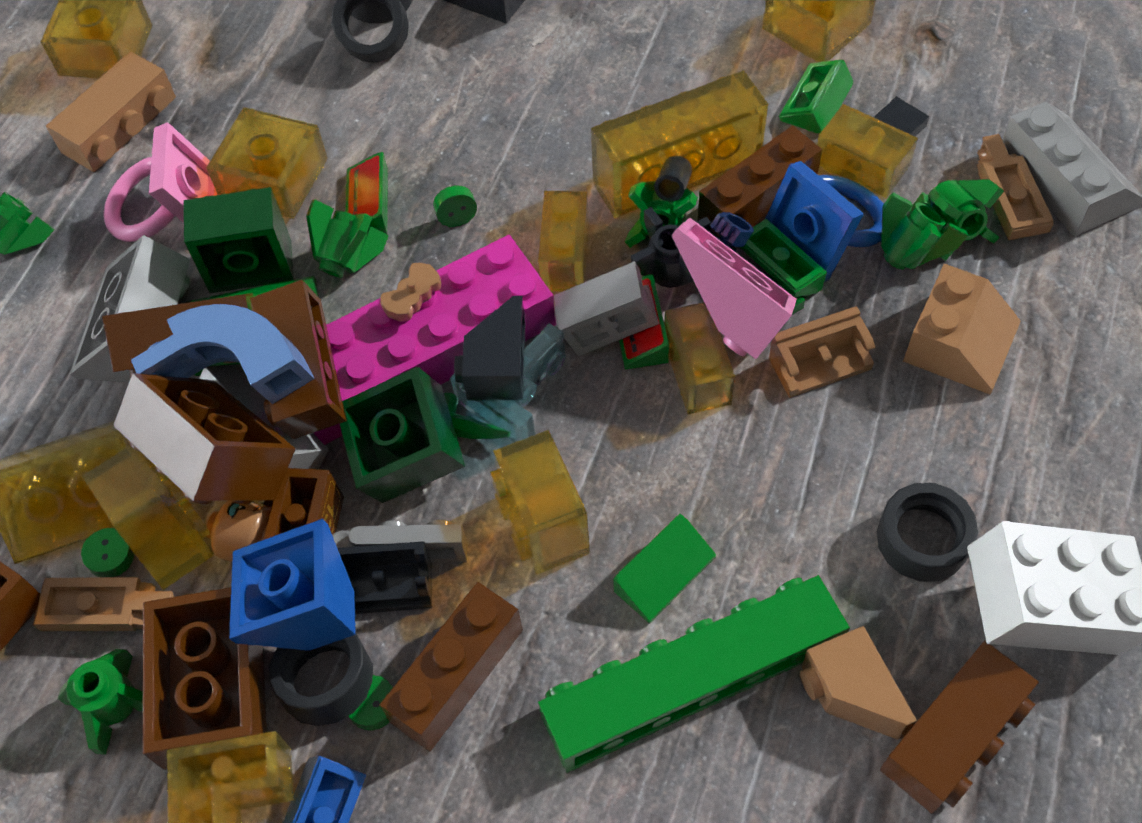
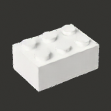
[967,521,1142,655]

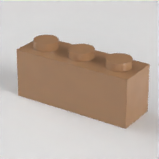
[46,51,176,172]

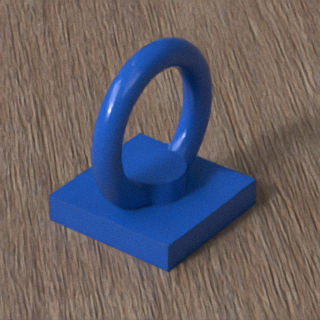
[765,161,884,282]

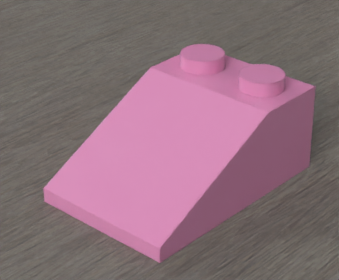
[672,218,797,359]

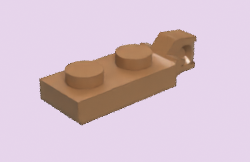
[977,134,1054,241]
[33,577,175,631]

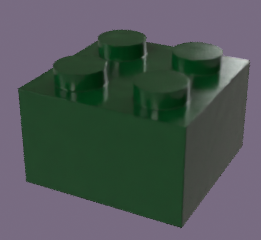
[183,187,294,294]
[340,366,466,503]

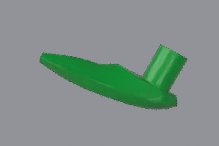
[444,393,510,439]

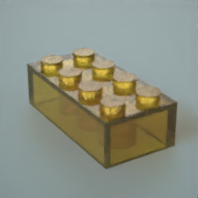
[591,70,768,219]

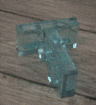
[450,323,566,450]

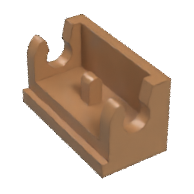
[769,306,875,398]

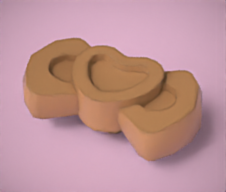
[380,263,441,322]

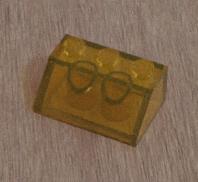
[0,420,156,564]

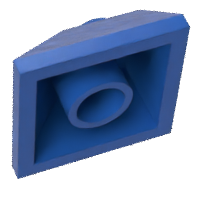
[229,519,356,650]

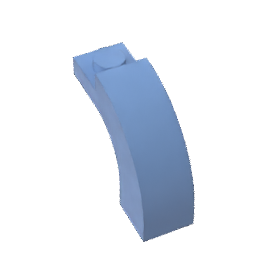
[131,304,315,404]

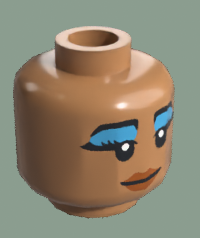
[206,501,272,562]

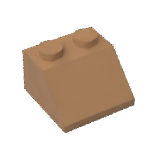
[903,263,1021,395]

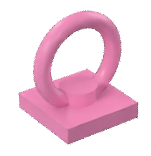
[104,122,220,242]

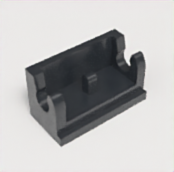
[337,541,432,614]

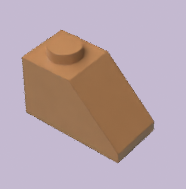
[800,626,917,740]

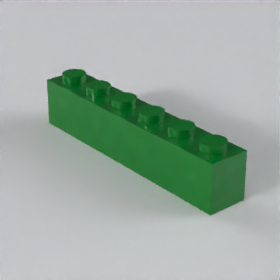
[538,575,850,774]

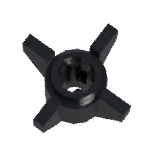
[631,207,711,288]

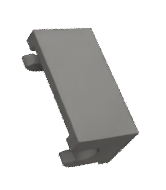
[554,261,659,356]

